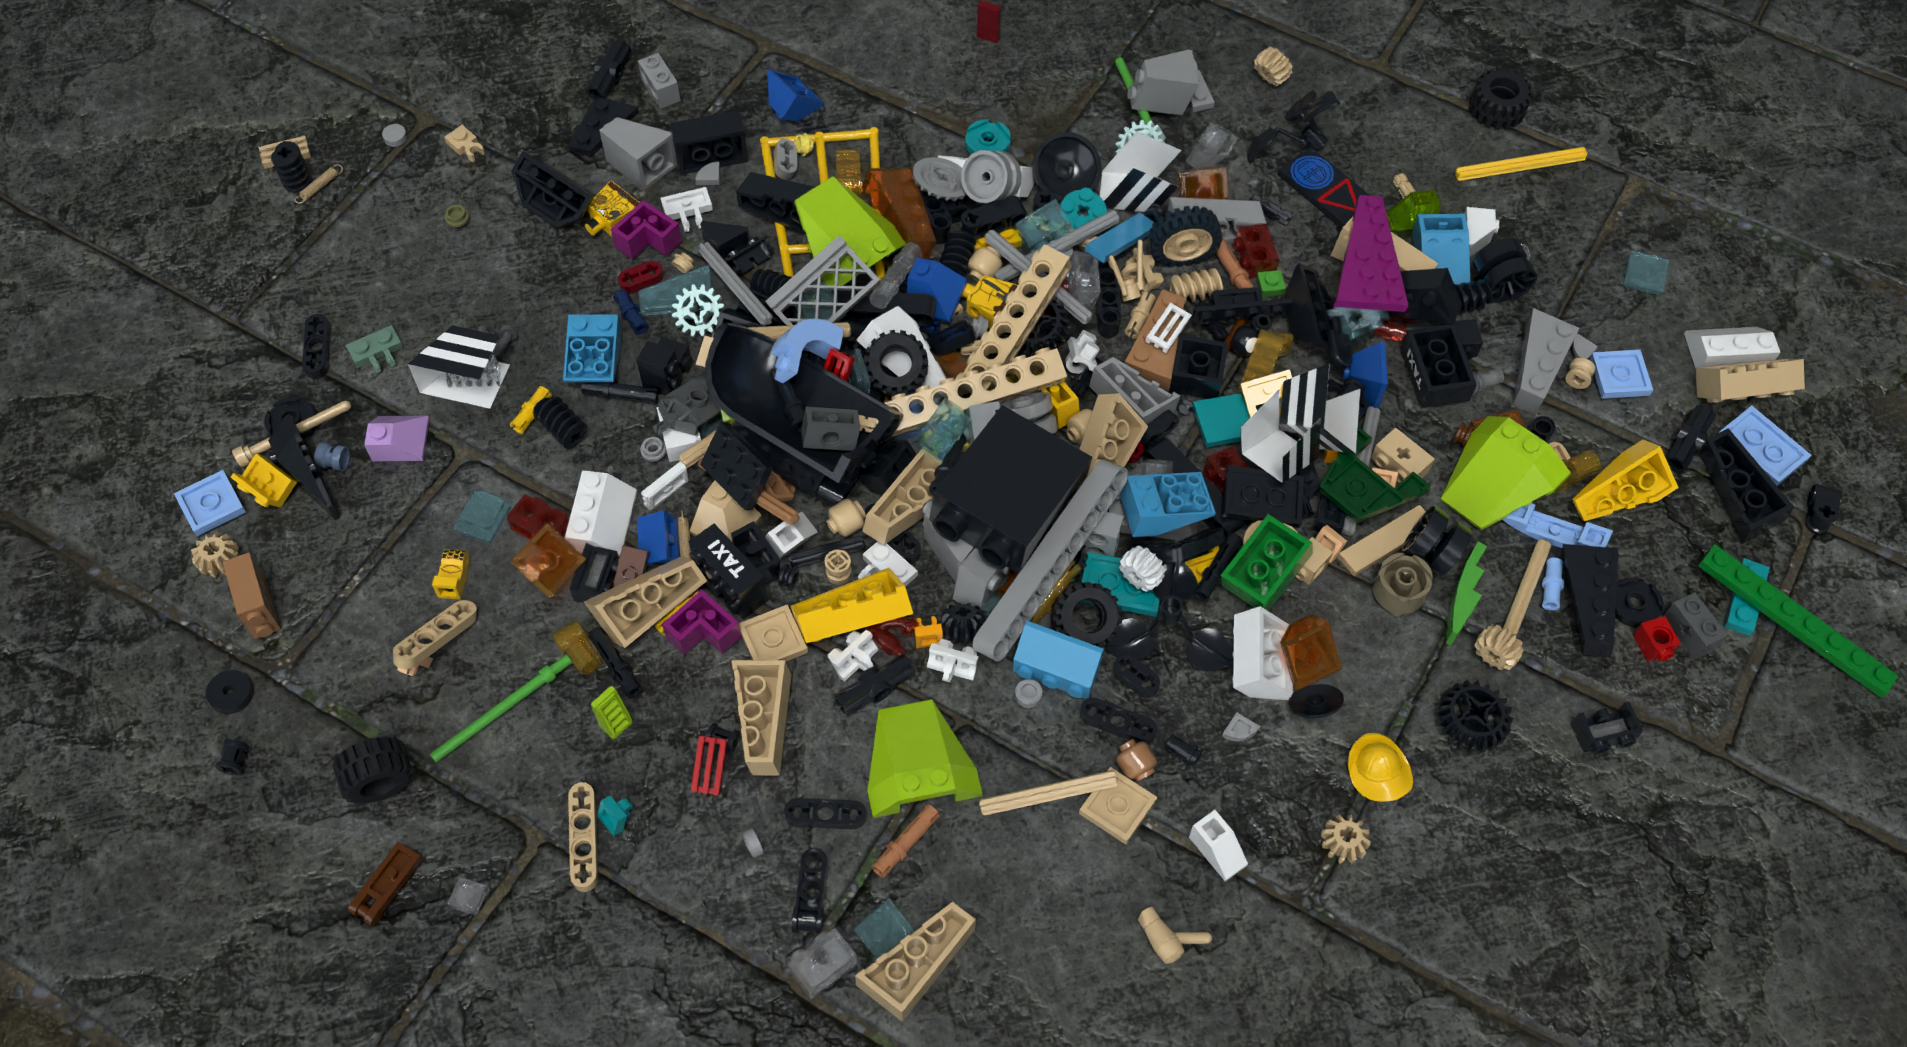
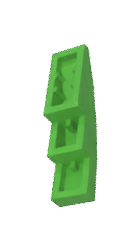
[1446,541,1487,646]

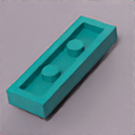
[1724,558,1770,636]

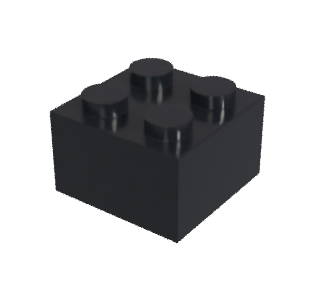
[1169,334,1229,399]

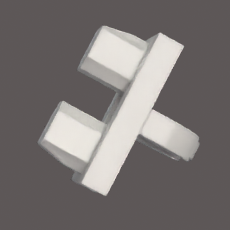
[1065,330,1099,374]
[828,630,879,682]
[927,639,979,683]

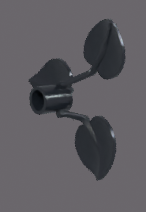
[1247,90,1340,163]
[1105,561,1233,671]

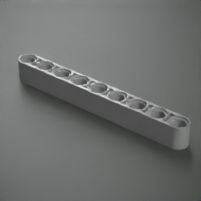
[973,460,1128,661]

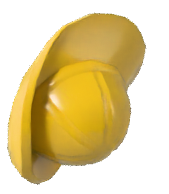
[1348,733,1413,802]

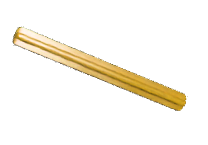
[1455,147,1587,181]

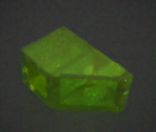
[1386,190,1441,231]

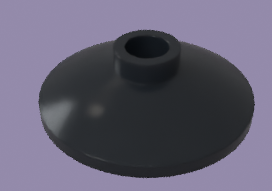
[1288,684,1344,718]

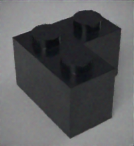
[636,337,692,396]

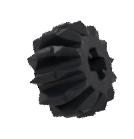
[940,602,986,644]

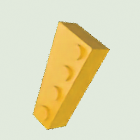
[791,568,913,643]

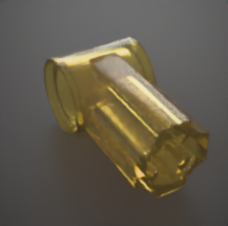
[552,620,601,675]

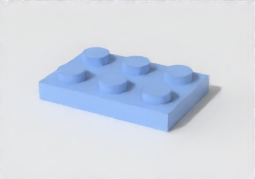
[1719,406,1812,486]

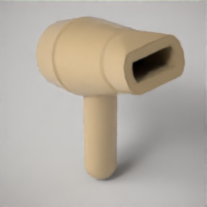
[1138,907,1212,964]

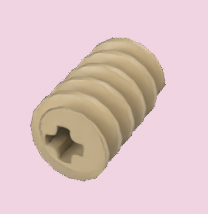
[1170,268,1223,304]

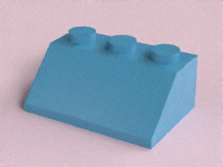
[1013,620,1104,699]

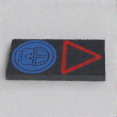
[1277,147,1370,228]

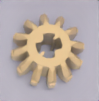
[1254,47,1293,86]
[191,531,240,578]
[1474,625,1524,671]
[1321,814,1371,864]

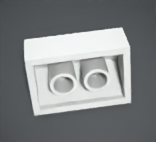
[1684,327,1780,368]
[565,470,637,558]
[1232,606,1293,700]

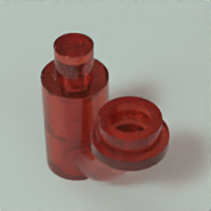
[1373,315,1413,342]
[867,616,919,656]

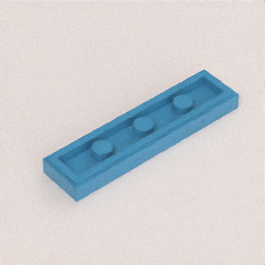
[1085,213,1154,263]

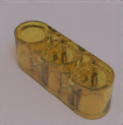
[836,149,862,196]
[1237,328,1285,398]

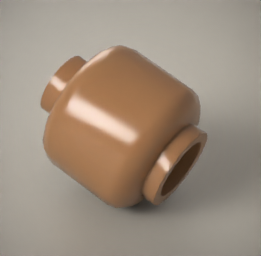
[1116,739,1157,783]

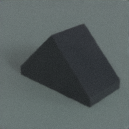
[700,221,750,259]

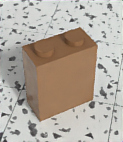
[223,552,281,639]

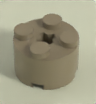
[1372,553,1433,616]

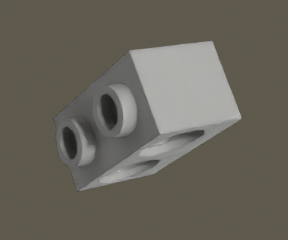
[638,53,681,109]
[1084,512,1123,557]

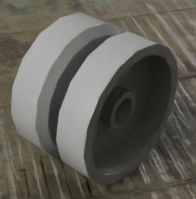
[961,150,1022,203]
[999,392,1058,434]

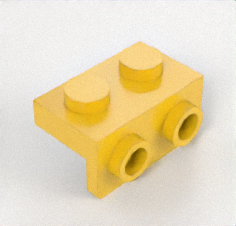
[231,454,297,508]

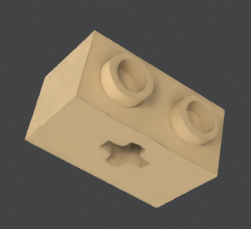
[1371,427,1435,484]

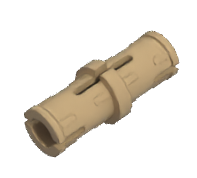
[1124,292,1156,339]

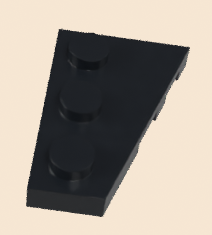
[569,96,639,157]

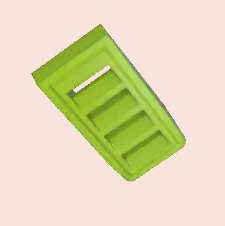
[591,686,632,739]

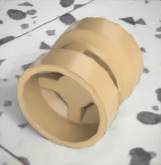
[825,550,852,585]

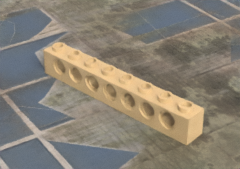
[941,244,1072,425]
[885,347,1067,437]

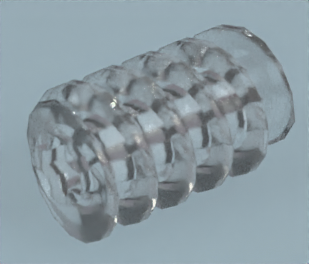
[446,355,501,388]

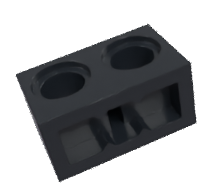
[858,439,917,494]

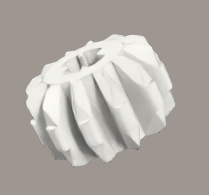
[1119,546,1166,592]

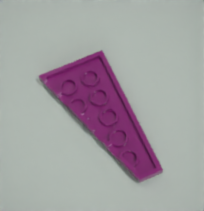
[1334,195,1408,312]

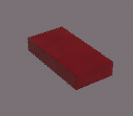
[977,0,1001,44]

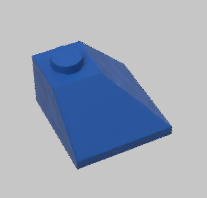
[767,69,824,122]
[907,257,968,323]
[1342,342,1388,408]

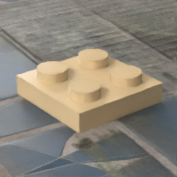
[739,605,808,662]
[1079,767,1157,845]

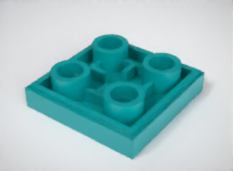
[1193,393,1250,448]

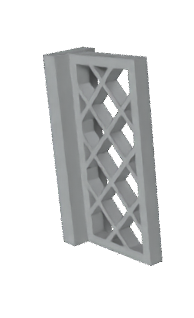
[765,235,881,326]

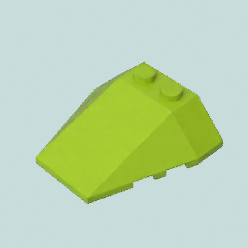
[794,176,906,286]
[1441,416,1571,530]
[867,699,983,818]

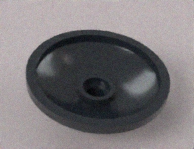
[1032,132,1102,202]

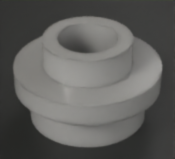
[971,315,988,339]
[640,437,666,462]

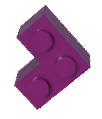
[611,200,682,259]
[662,589,742,655]

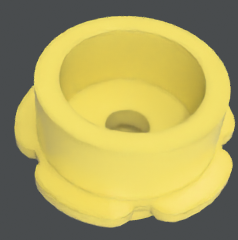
[794,133,813,156]

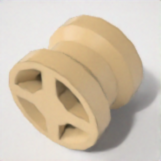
[1565,358,1596,389]

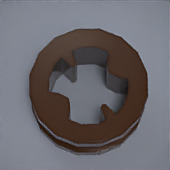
[1453,422,1474,447]

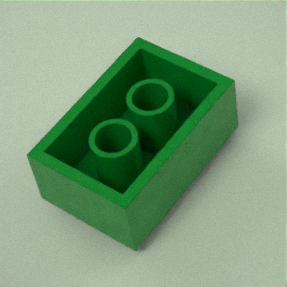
[1221,514,1313,611]

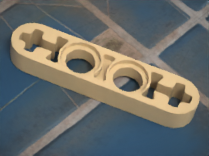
[393,600,477,669]
[568,782,598,892]

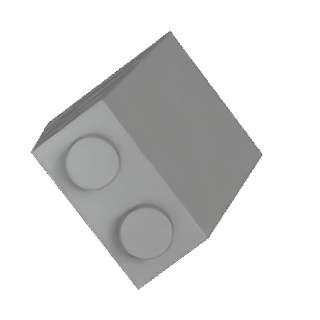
[1128,50,1199,115]
[599,117,678,191]
[922,499,975,583]

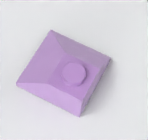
[364,416,430,461]

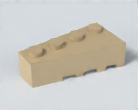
[1696,358,1805,403]
[1080,393,1148,477]
[731,660,791,776]

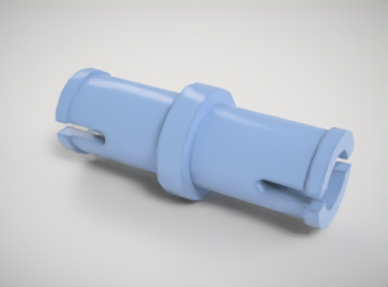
[1542,558,1564,611]

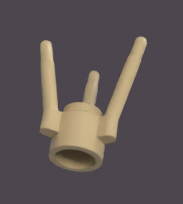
[1108,239,1145,301]

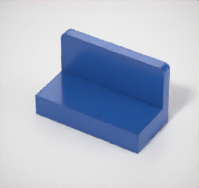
[637,510,680,566]

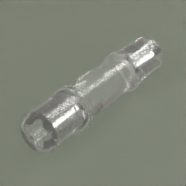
[870,242,921,309]

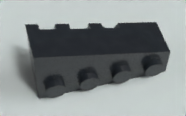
[736,172,815,235]
[1354,268,1462,325]

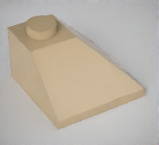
[690,480,762,541]

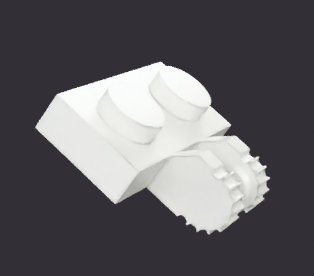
[660,187,713,232]
[858,541,918,587]

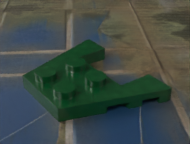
[1319,426,1431,523]

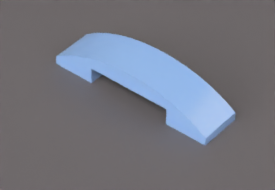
[1502,504,1613,548]

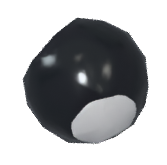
[1231,325,1261,357]

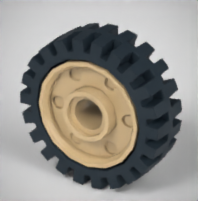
[1149,206,1223,267]

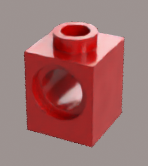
[1633,616,1681,662]

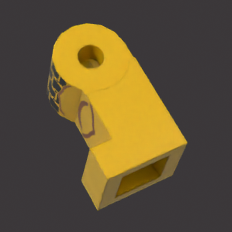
[432,549,470,600]

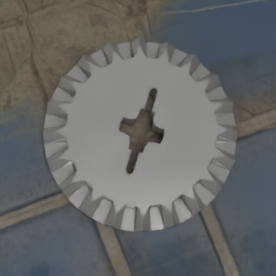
[912,157,968,201]

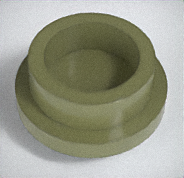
[445,205,469,227]

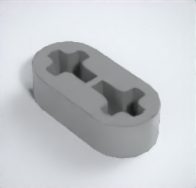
[774,139,797,180]

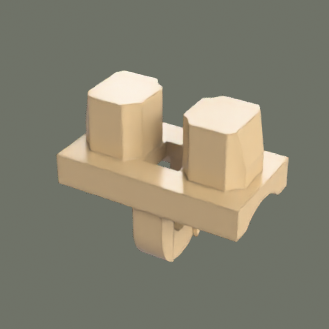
[1121,248,1164,294]

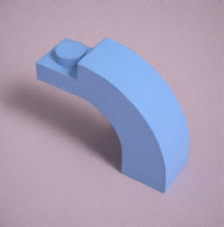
[771,319,844,383]

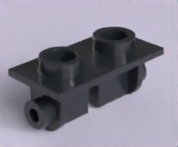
[726,235,774,276]

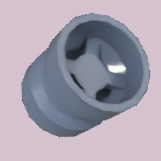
[314,442,350,472]

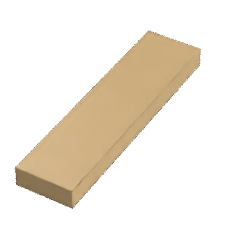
[1338,505,1426,576]

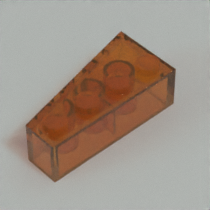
[862,168,936,260]

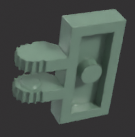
[345,325,403,374]

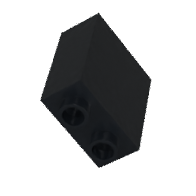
[929,405,1093,574]

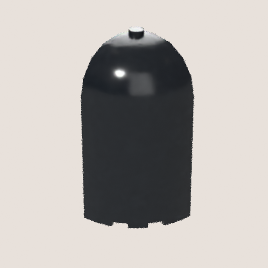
[705,322,904,483]

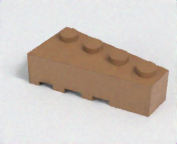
[1125,289,1185,391]

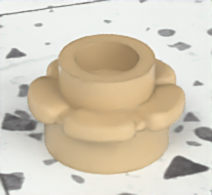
[672,253,694,274]

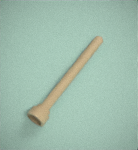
[232,401,351,468]

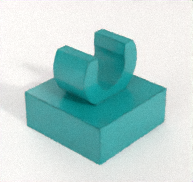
[597,796,633,836]

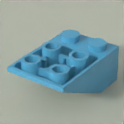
[1412,214,1470,285]
[563,315,622,382]
[1120,472,1216,537]

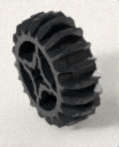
[1005,292,1070,356]
[1436,680,1513,753]

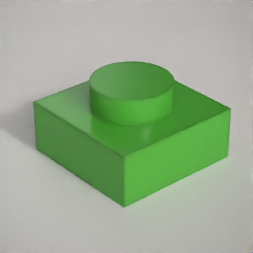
[1256,270,1286,297]

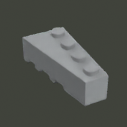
[1168,197,1266,243]
[1513,308,1579,415]
[952,548,1011,611]

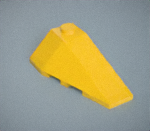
[1572,439,1678,521]

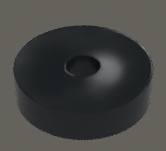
[206,670,254,714]

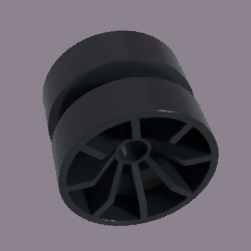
[1472,238,1537,302]
[1402,506,1473,577]

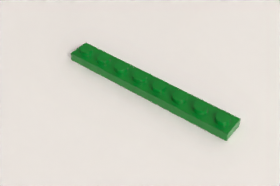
[1698,544,1899,698]

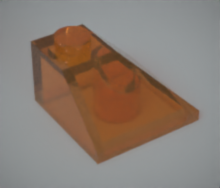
[1179,165,1228,200]
[510,523,587,598]
[1280,614,1342,691]

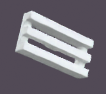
[1145,302,1191,354]
[641,461,689,511]

